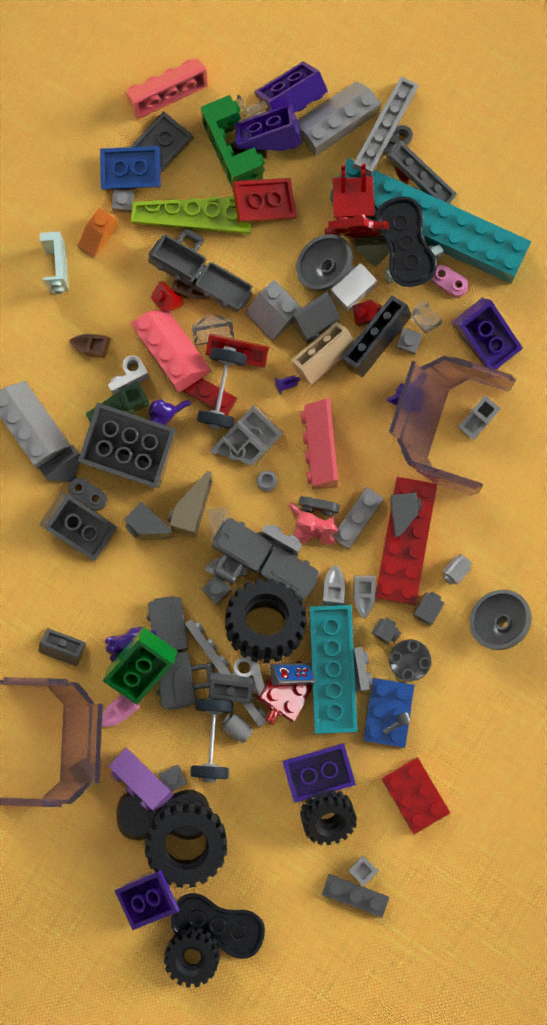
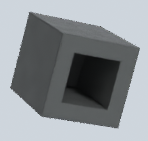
[202,575,232,606]
[413,592,445,626]

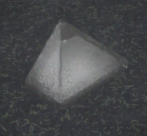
[192,313,235,346]

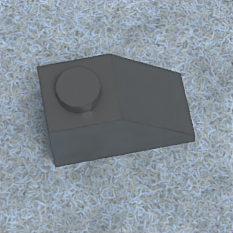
[390,493,421,539]

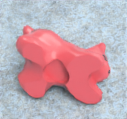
[289,502,338,545]

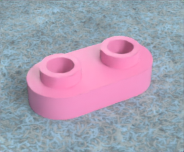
[431,265,468,297]

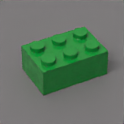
[103,627,177,705]

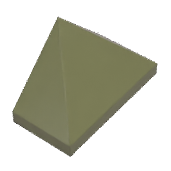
[354,236,390,267]

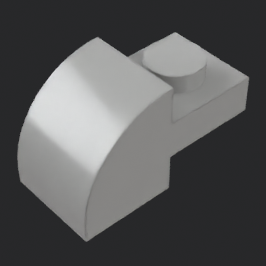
[458,395,501,440]

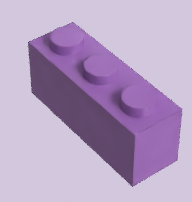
[108,748,174,813]

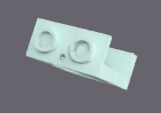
[39,231,69,294]

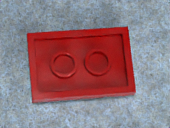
[232,178,297,223]
[381,757,450,835]

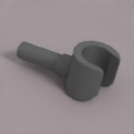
[383,712,410,734]

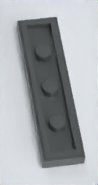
[386,140,457,204]

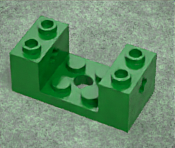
[200,95,265,187]

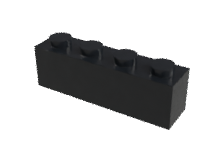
[342,295,412,378]

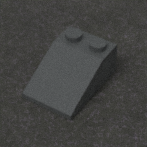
[39,490,118,561]

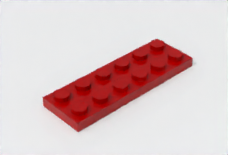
[375,477,437,606]

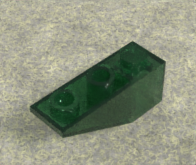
[86,381,150,423]

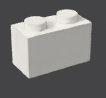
[330,263,377,313]

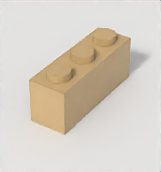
[291,322,355,385]

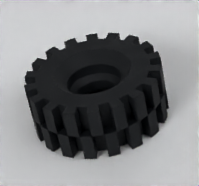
[300,789,357,845]
[164,927,220,988]

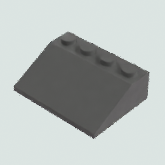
[78,402,176,488]

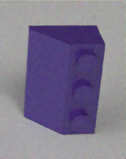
[254,61,328,112]

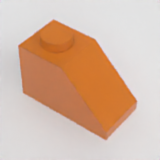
[78,208,118,258]

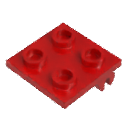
[332,164,375,218]

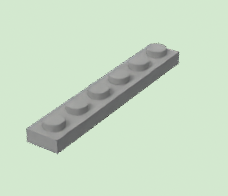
[353,77,419,176]
[185,619,267,727]

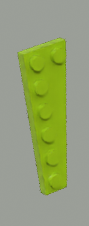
[131,195,252,235]

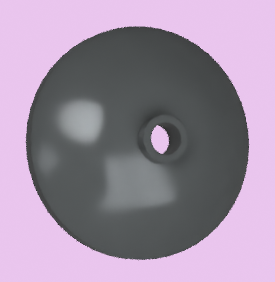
[296,234,353,291]
[470,590,532,650]

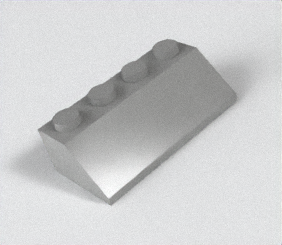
[298,81,381,156]
[0,381,71,470]

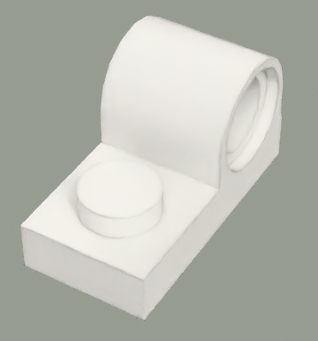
[108,355,150,396]
[234,656,265,696]

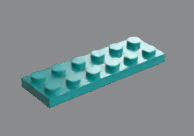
[309,605,357,734]

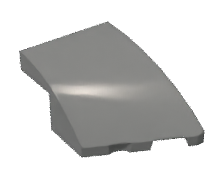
[210,405,284,466]

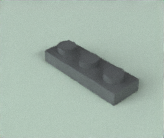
[322,874,389,918]

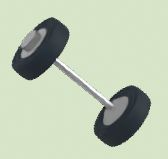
[197,346,247,430]
[190,698,234,782]

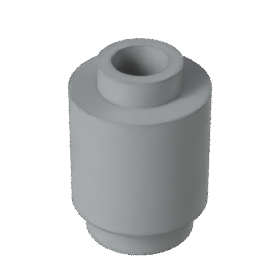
[442,554,472,585]
[221,713,253,743]

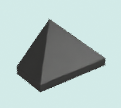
[39,445,80,482]

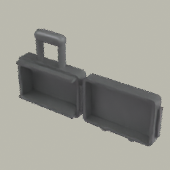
[148,228,253,313]
[212,518,319,600]
[146,596,215,710]

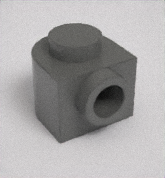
[371,617,401,645]

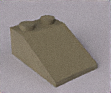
[167,471,213,538]

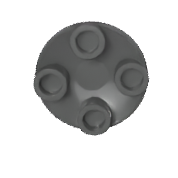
[389,639,431,681]

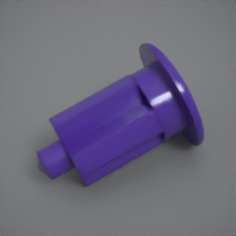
[274,375,300,395]

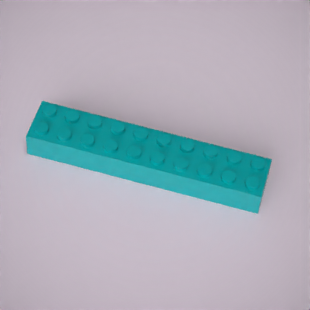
[330,158,532,284]

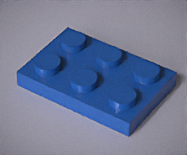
[100,146,161,190]
[363,678,415,748]

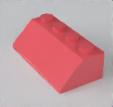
[125,58,208,120]
[131,310,212,393]
[301,398,338,489]

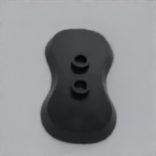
[376,197,437,287]
[116,789,209,840]
[171,893,265,959]

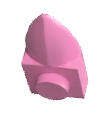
[100,694,140,727]

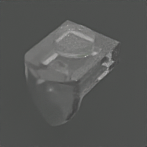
[237,95,268,120]
[412,300,442,334]

